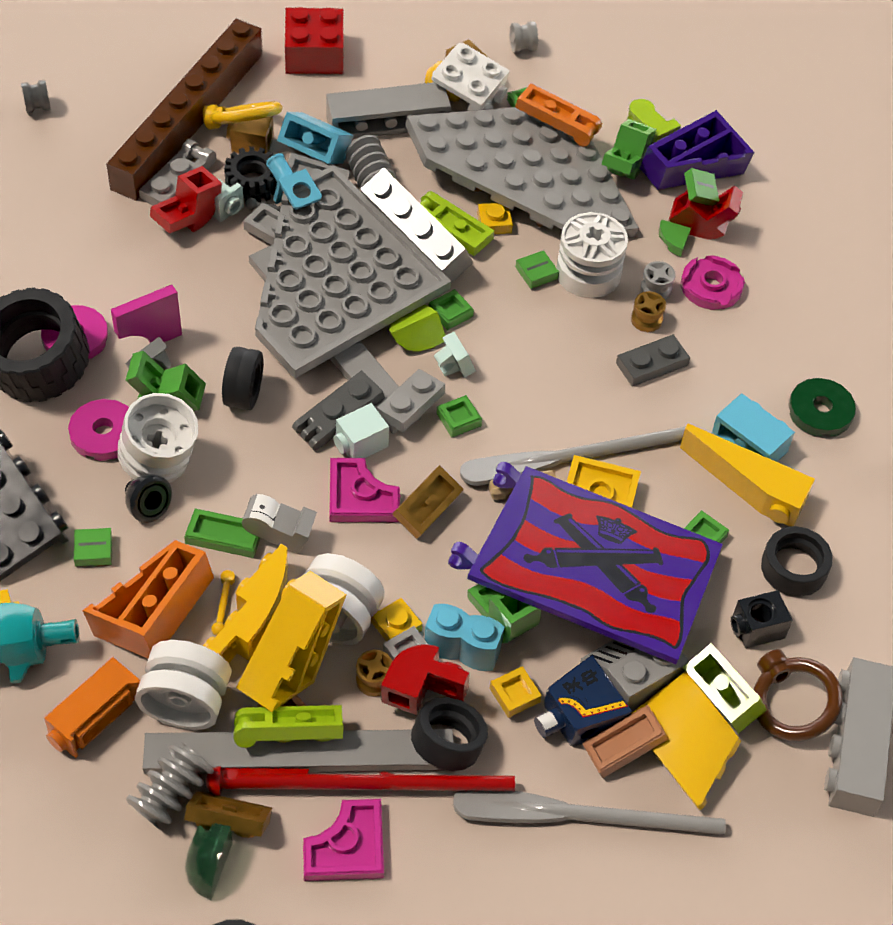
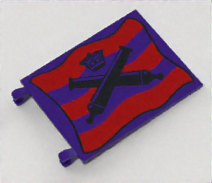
[448,461,723,665]

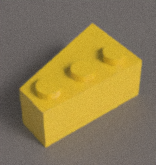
[236,571,347,712]

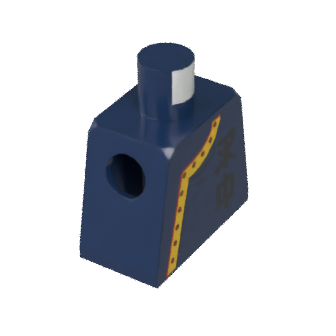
[534,655,632,746]

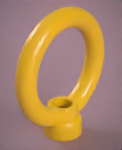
[203,101,283,130]

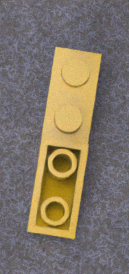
[203,543,288,663]

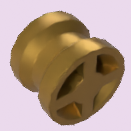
[631,291,666,332]
[356,649,392,697]

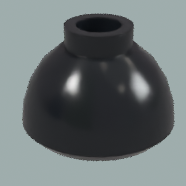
[125,474,172,523]

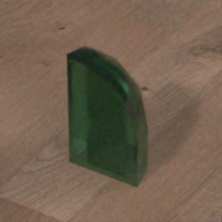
[185,824,233,901]

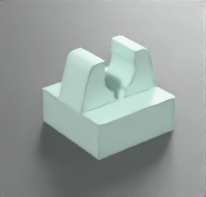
[434,331,476,378]

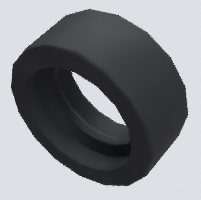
[761,526,833,597]
[411,697,488,771]

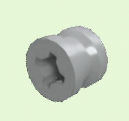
[510,21,538,52]
[641,261,675,300]

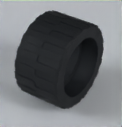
[0,287,90,402]

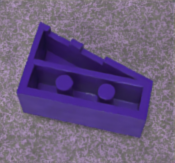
[639,110,755,190]

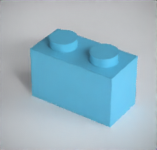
[277,112,354,164]
[711,393,795,462]

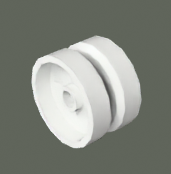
[305,553,385,645]
[135,640,232,730]

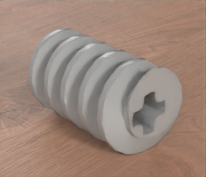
[345,135,397,193]
[126,742,214,830]

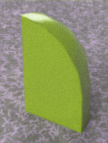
[389,304,445,352]

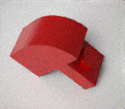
[150,166,222,234]
[669,185,744,240]
[381,644,470,715]

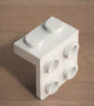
[432,43,510,111]

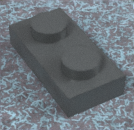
[616,334,690,386]

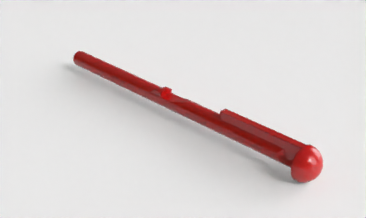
[206,766,515,796]

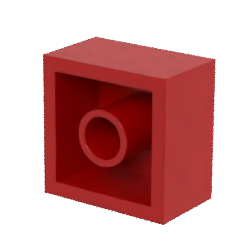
[285,7,344,74]

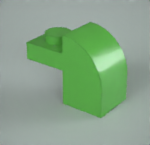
[601,119,657,180]
[125,351,206,412]
[467,584,541,643]

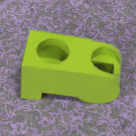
[627,99,681,144]

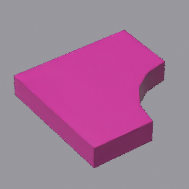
[111,285,182,343]
[329,458,400,522]
[303,799,384,881]

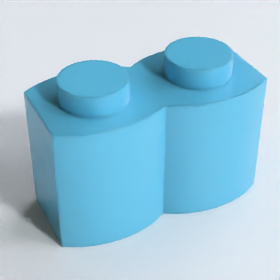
[424,604,505,671]

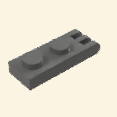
[292,370,385,450]

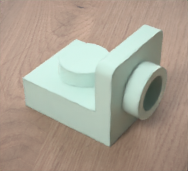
[213,179,244,222]

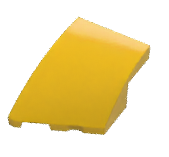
[631,671,741,811]

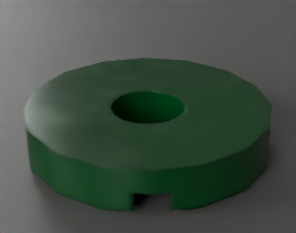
[788,378,856,437]

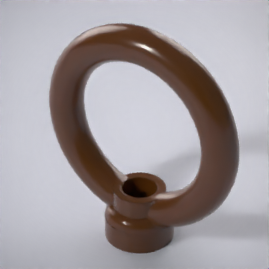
[753,649,843,741]

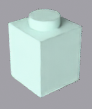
[333,403,389,458]

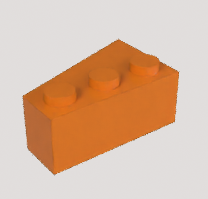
[82,540,214,658]

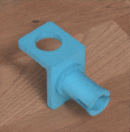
[266,153,322,210]

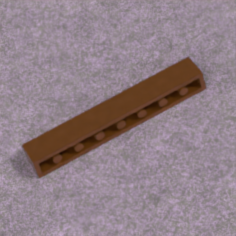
[106,18,263,201]

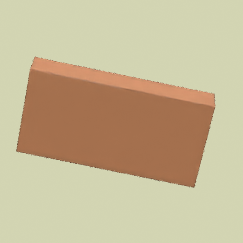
[582,705,669,778]

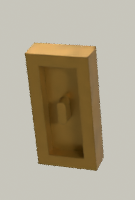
[392,465,464,539]
[184,791,273,838]

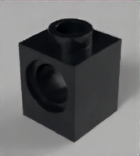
[730,590,793,649]

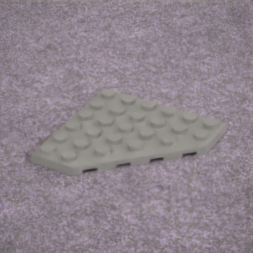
[406,103,639,238]
[255,165,451,378]

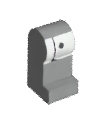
[242,494,317,554]

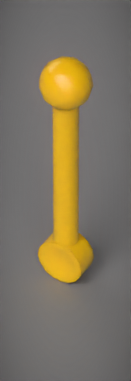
[211,570,235,636]

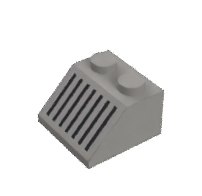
[580,640,689,712]

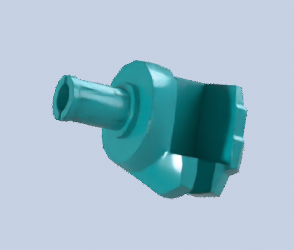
[0,603,80,683]

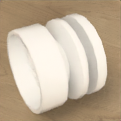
[557,212,628,298]
[117,393,198,483]

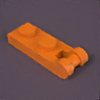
[515,83,602,146]

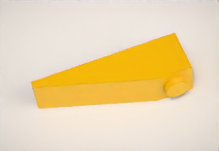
[680,423,815,527]

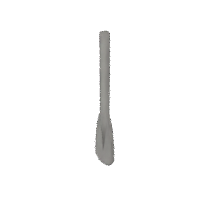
[460,426,686,486]
[453,791,726,835]

